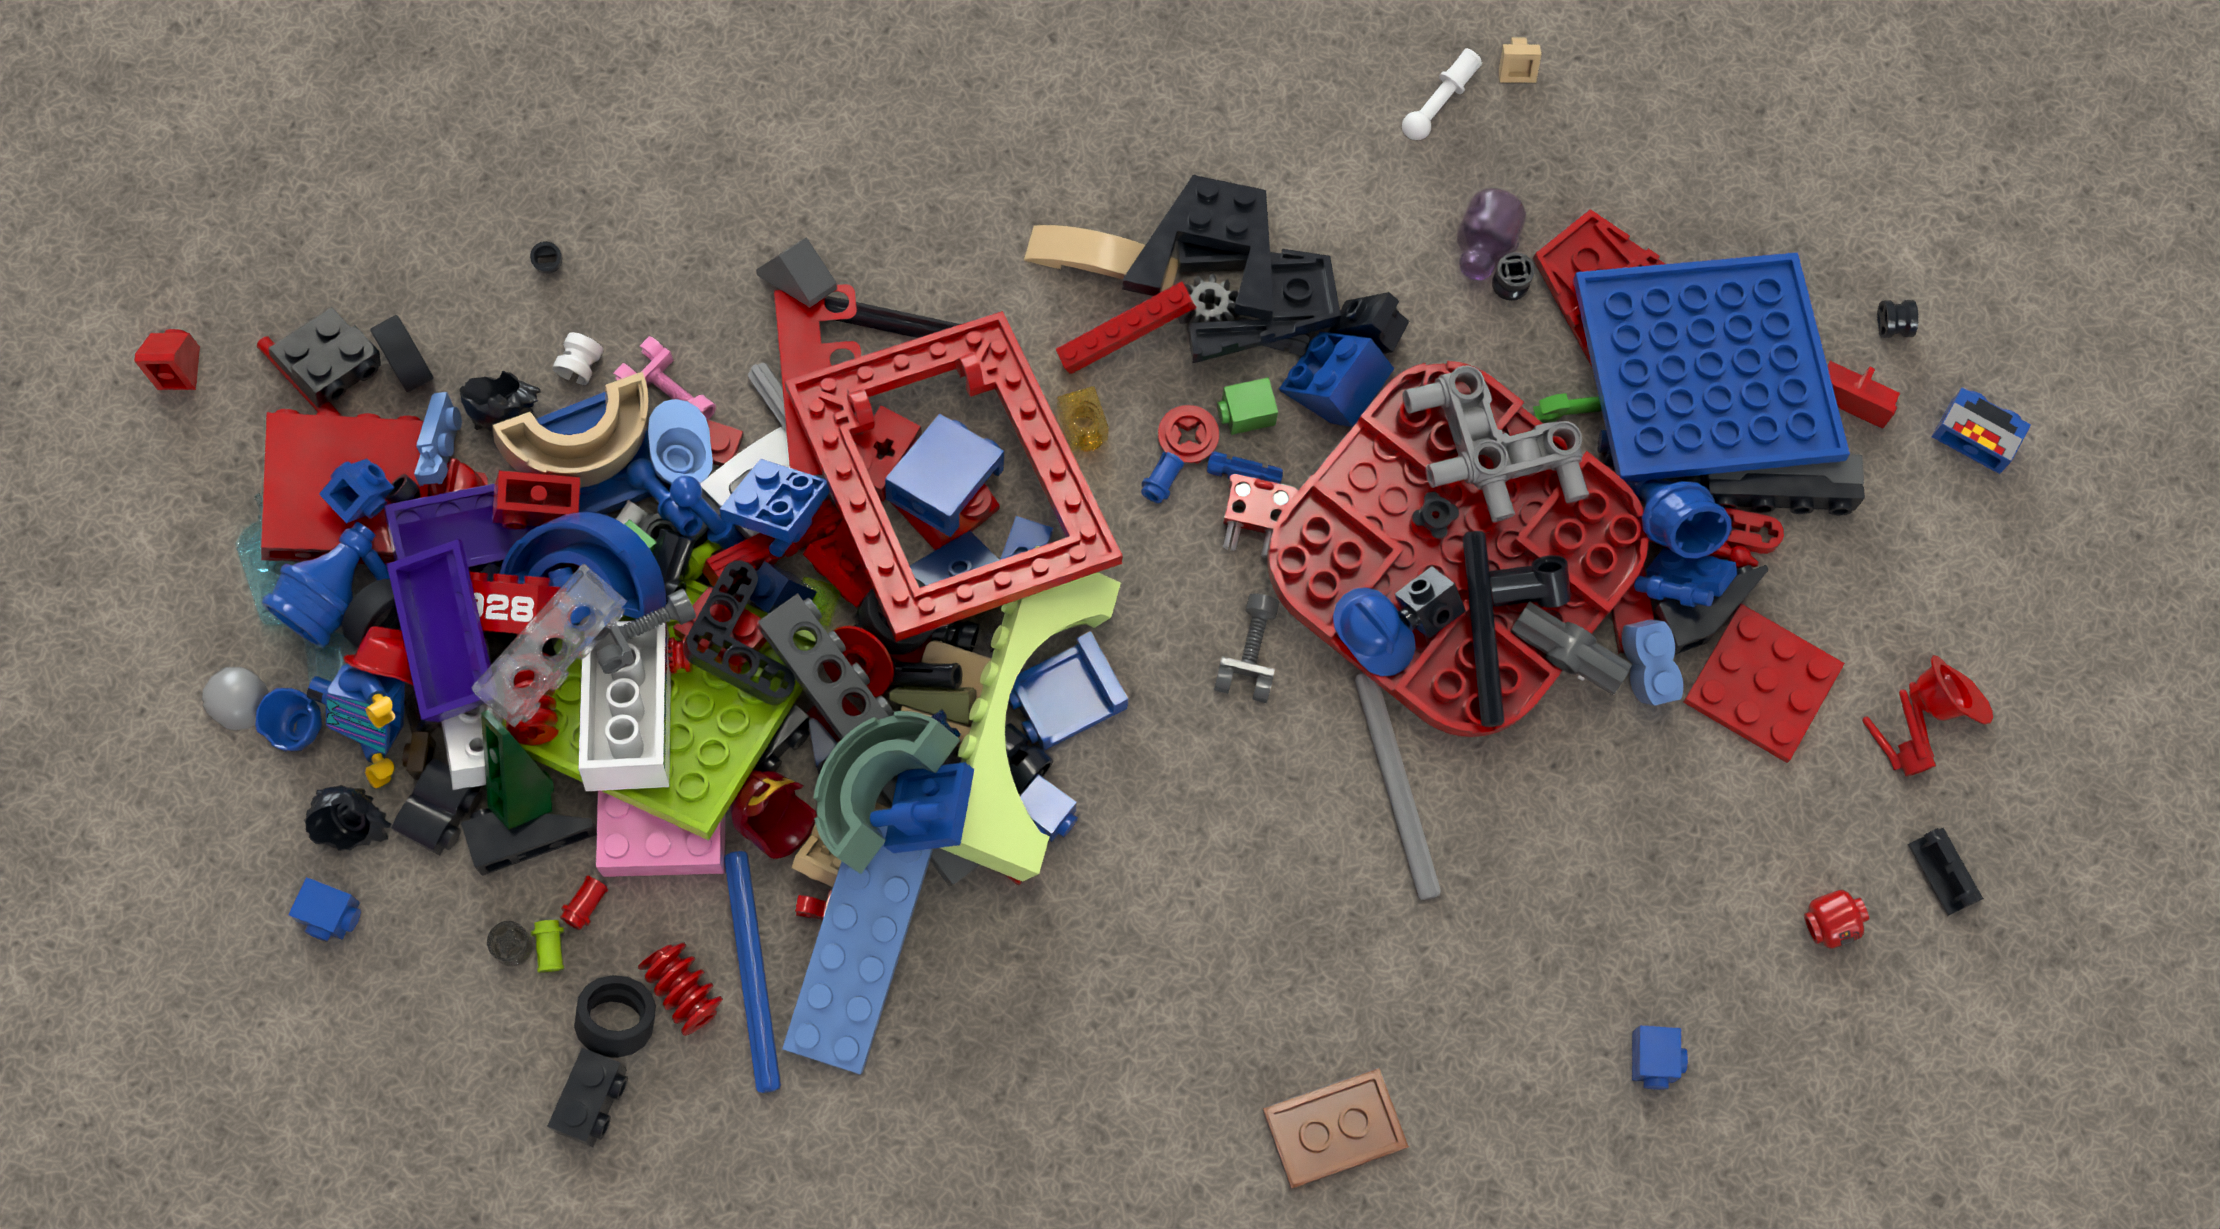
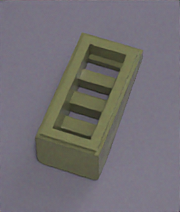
[890,686,976,725]

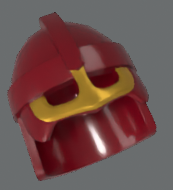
[729,770,817,859]

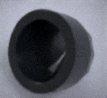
[530,241,563,274]
[385,474,421,504]

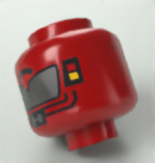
[1804,890,1869,949]

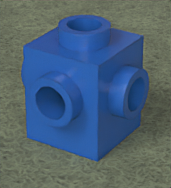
[319,459,394,523]

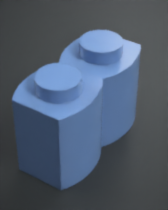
[1622,619,1683,706]

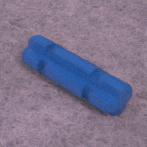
[1207,452,1283,484]

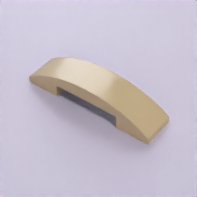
[1024,225,1178,292]

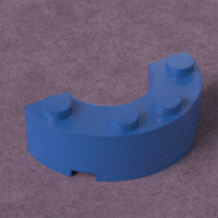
[499,512,666,619]

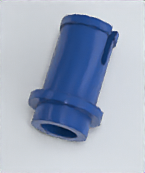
[1141,452,1184,503]

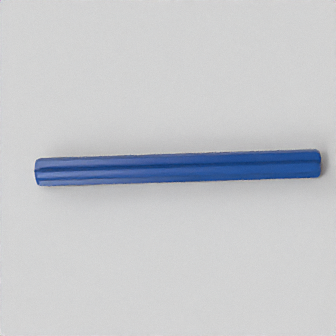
[724,851,781,1093]

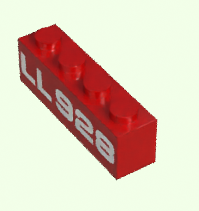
[469,572,566,637]

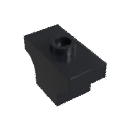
[1329,292,1410,354]

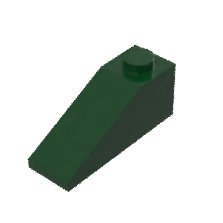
[481,710,554,830]

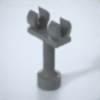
[579,588,696,674]
[1214,594,1280,703]

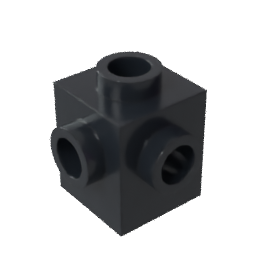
[1395,566,1466,639]

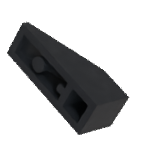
[461,808,597,876]

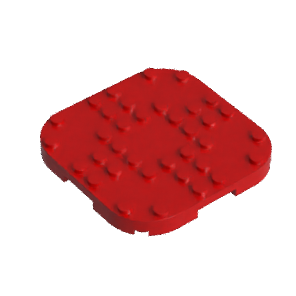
[1267,361,1649,737]

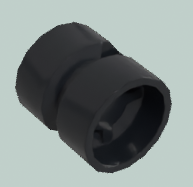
[1005,723,1053,796]

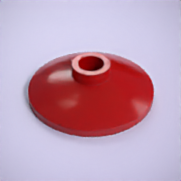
[823,626,894,698]

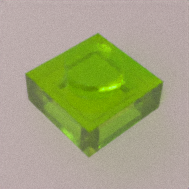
[802,576,841,627]

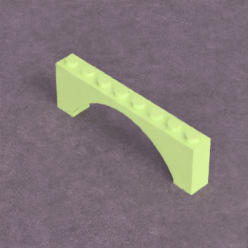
[940,546,1121,882]

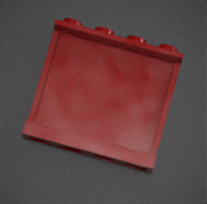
[261,409,428,565]

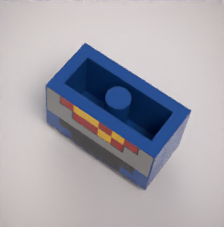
[1931,388,2031,474]

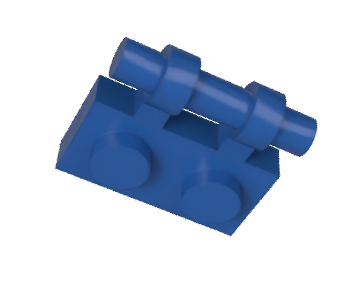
[1634,548,1737,607]

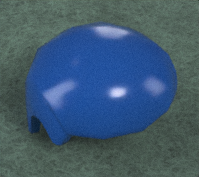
[255,688,322,752]

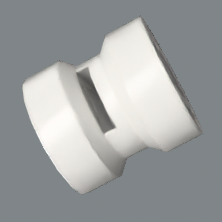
[552,332,603,385]

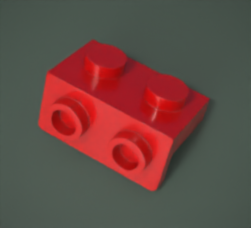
[803,520,872,608]

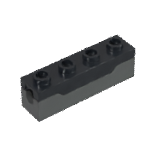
[1700,454,1865,516]

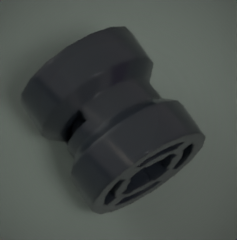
[1492,252,1535,301]
[931,621,980,652]

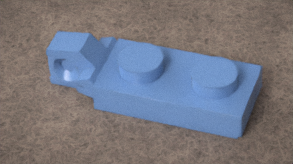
[414,392,462,486]

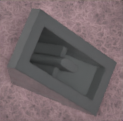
[756,237,837,307]

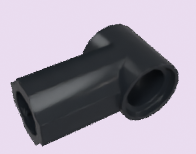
[653,529,696,604]
[1489,555,1571,608]

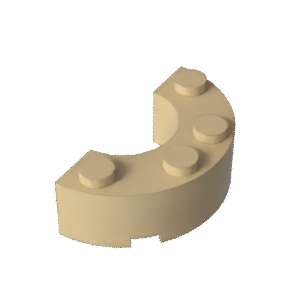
[493,371,648,488]

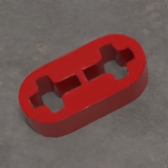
[1724,508,1784,554]

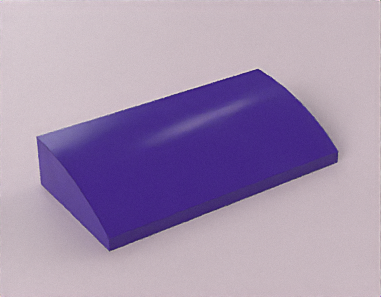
[384,484,539,573]
[387,539,497,722]

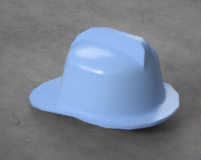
[648,399,713,485]

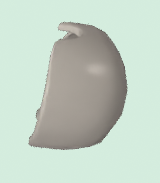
[202,667,269,730]

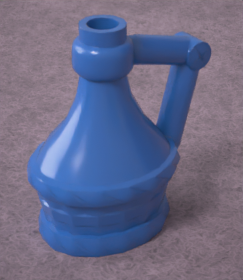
[1626,479,1732,558]
[262,522,390,648]

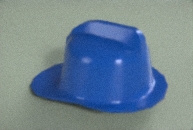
[1333,588,1415,676]

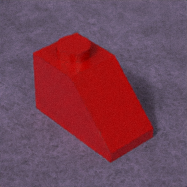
[134,329,200,390]

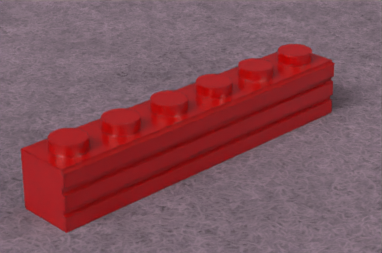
[1056,281,1197,374]
[702,499,842,587]

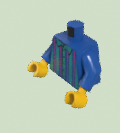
[307,664,405,788]

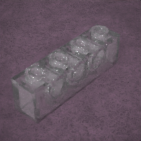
[471,563,627,727]

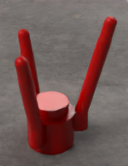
[1862,682,1936,777]

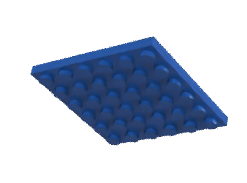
[1573,252,1850,482]

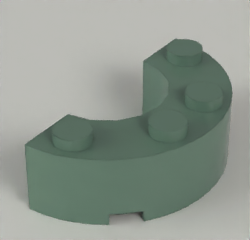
[814,711,960,874]

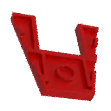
[1532,209,1665,369]

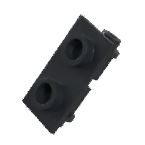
[1908,828,1984,916]

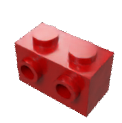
[492,470,580,530]

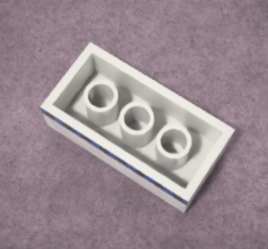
[579,621,671,791]

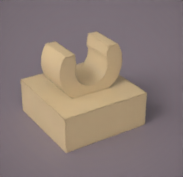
[1499,37,1541,83]

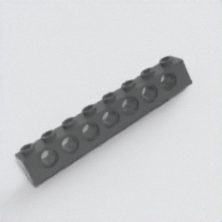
[756,593,980,886]

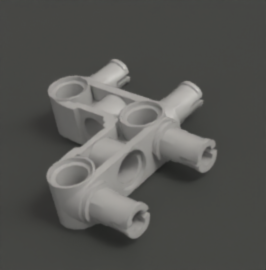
[1403,365,1589,522]

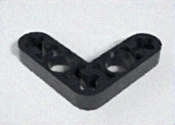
[683,561,795,705]

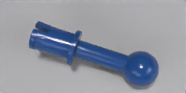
[626,458,703,536]
[670,475,746,550]

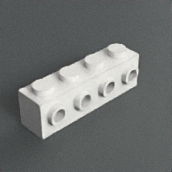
[441,638,502,790]

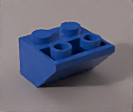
[1279,331,1395,427]

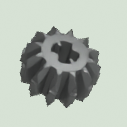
[1178,273,1240,332]

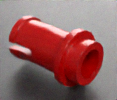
[560,875,609,930]

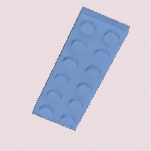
[782,826,933,1075]

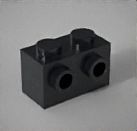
[547,1048,628,1147]

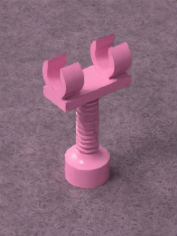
[613,336,716,420]

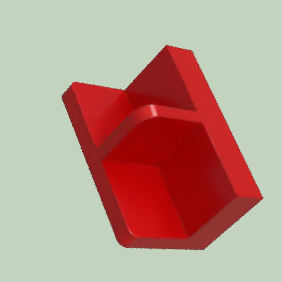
[1827,361,1900,429]

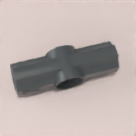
[1510,601,1632,695]

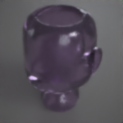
[1457,188,1526,280]

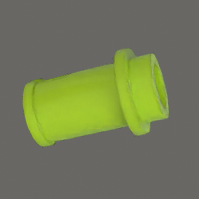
[684,540,722,580]
[531,920,564,973]

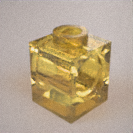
[1057,386,1109,452]

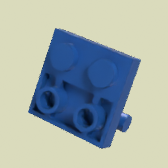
[719,459,830,557]
[870,762,974,853]

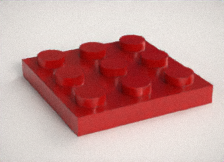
[1683,604,1845,763]

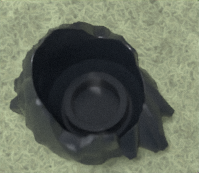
[459,371,541,431]
[304,785,391,851]

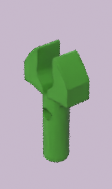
[1533,393,1602,424]

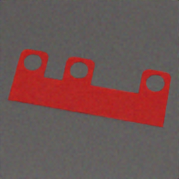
[774,284,872,475]

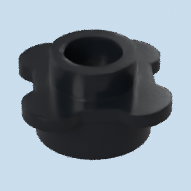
[1412,492,1459,539]

